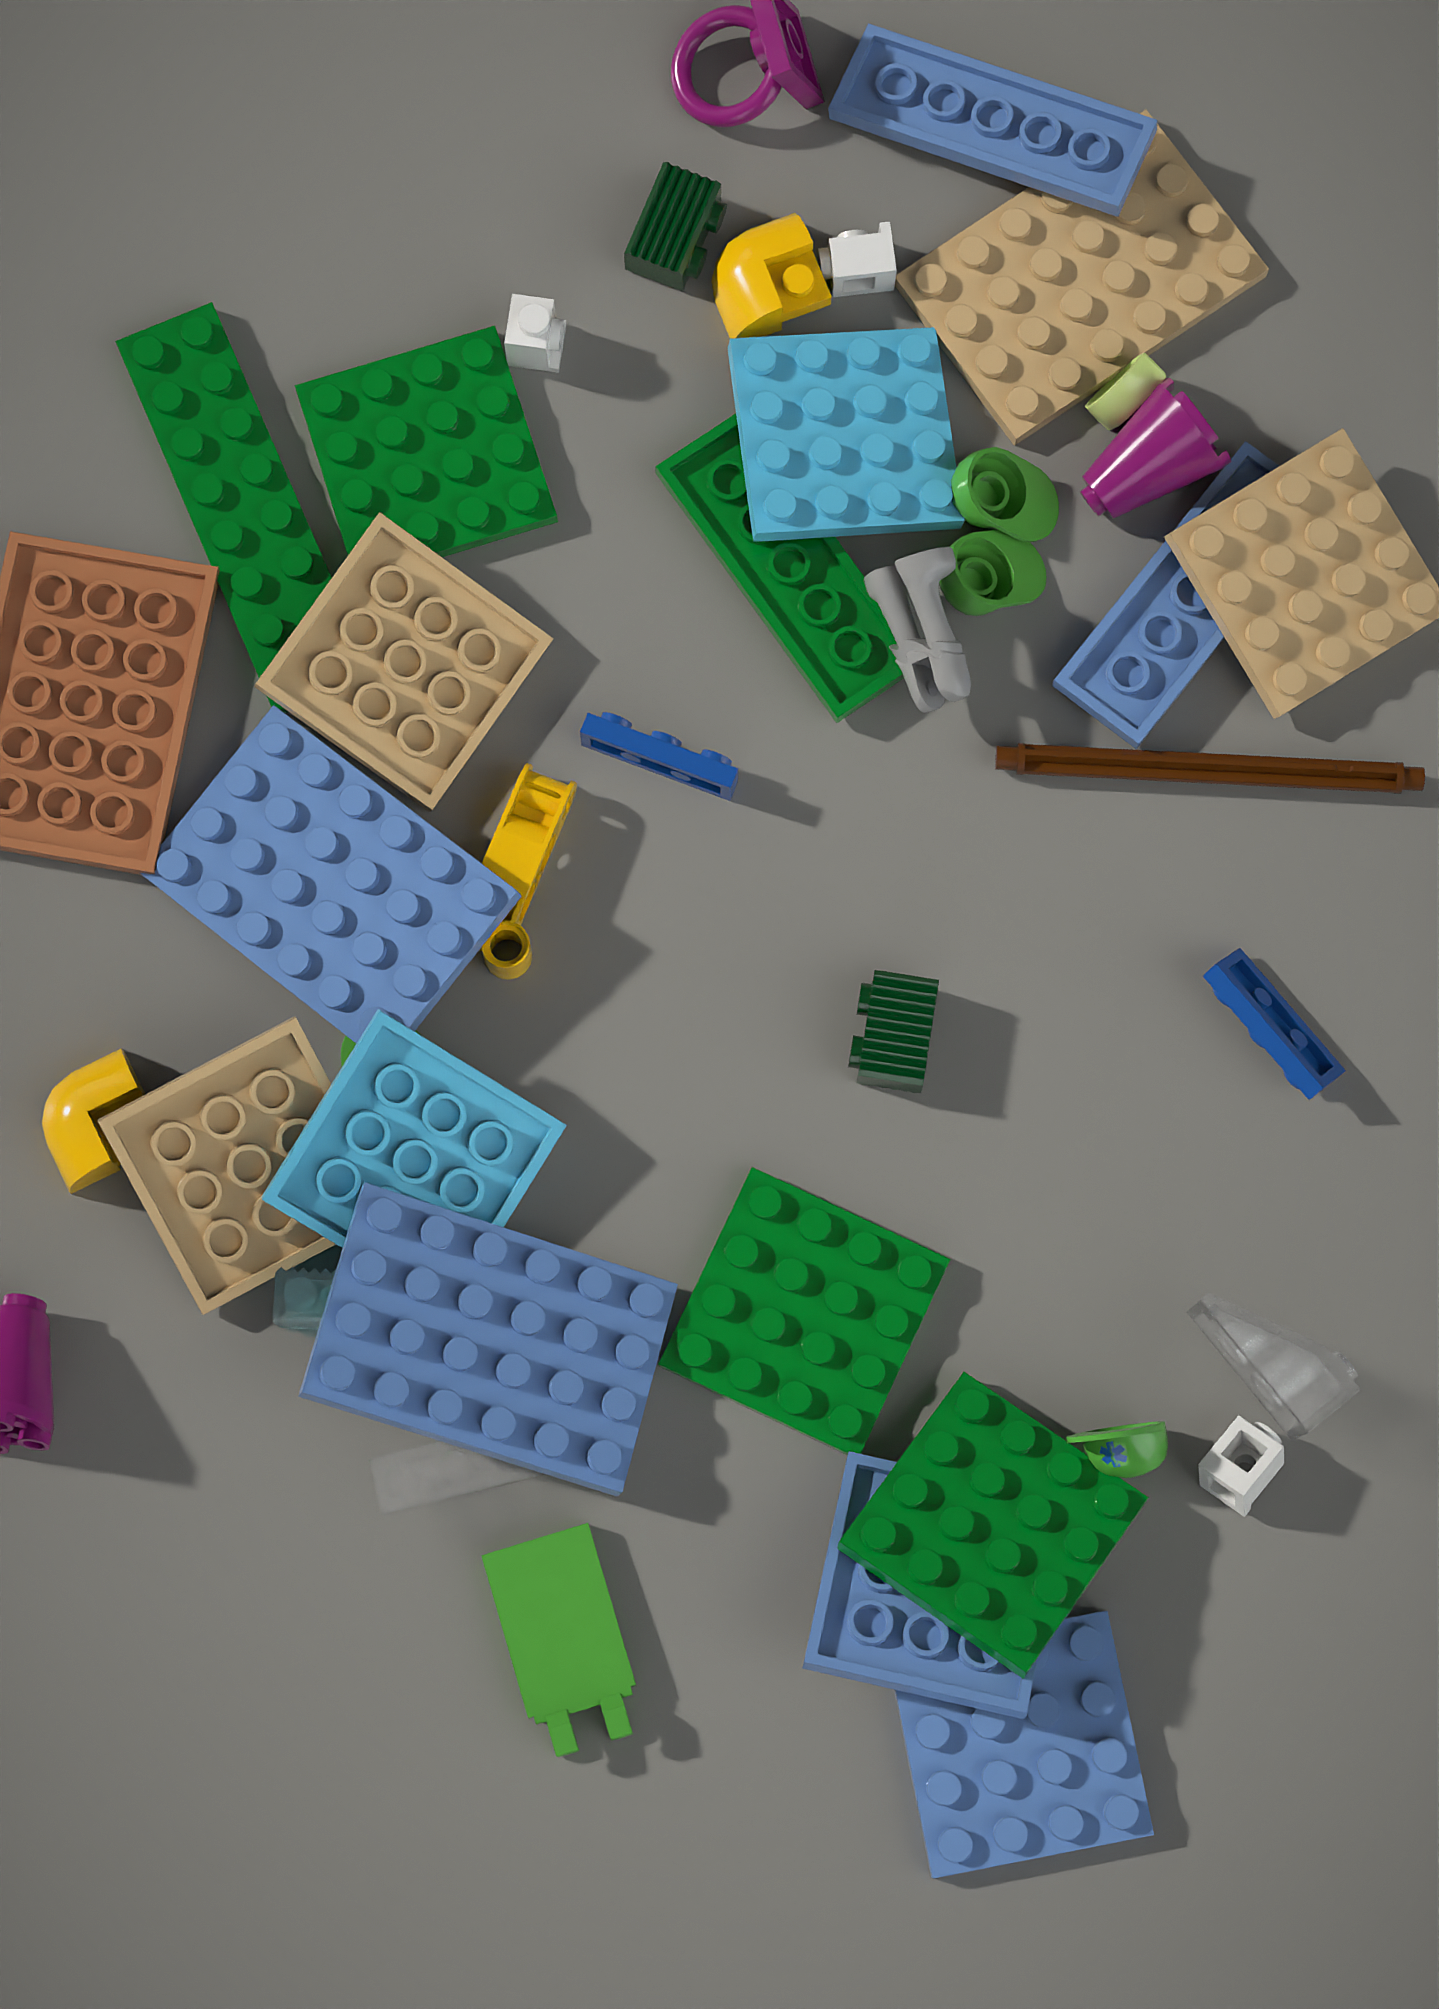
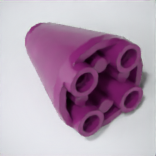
[0,1293,54,1454]

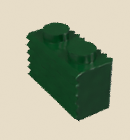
[624,162,727,291]
[848,970,939,1093]

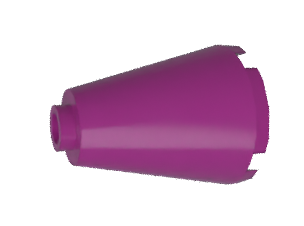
[1080,378,1232,519]

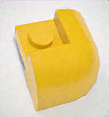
[711,213,832,339]
[42,1048,145,1194]

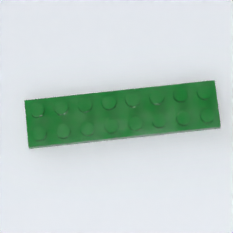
[115,302,332,714]

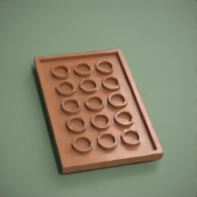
[0,531,219,875]

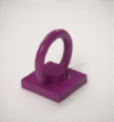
[671,0,825,127]

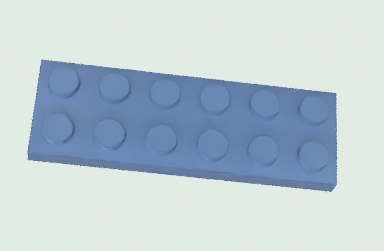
[828,23,1158,217]
[1052,441,1279,749]

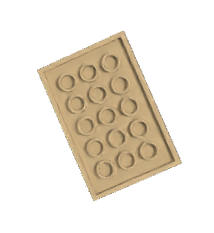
[895,109,1269,446]

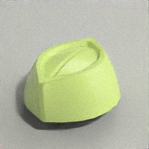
[1085,353,1166,430]

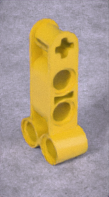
[479,763,577,980]

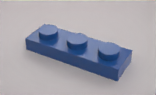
[580,712,738,801]
[1203,948,1346,1100]

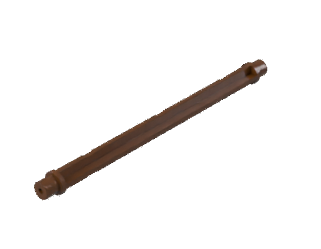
[995,743,1425,794]

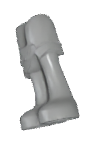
[864,547,971,713]

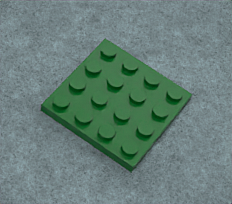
[295,325,558,557]
[658,1167,951,1455]
[837,1372,1149,1679]

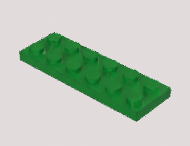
[655,413,904,723]

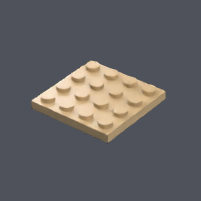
[1164,428,1439,719]
[254,512,554,812]
[98,1016,336,1315]

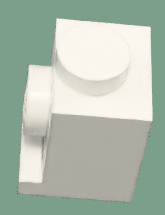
[818,222,897,297]
[504,294,567,373]
[1198,1415,1284,1517]

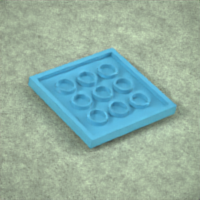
[727,327,964,542]
[261,1009,567,1248]

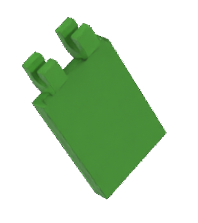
[481,1523,636,1757]

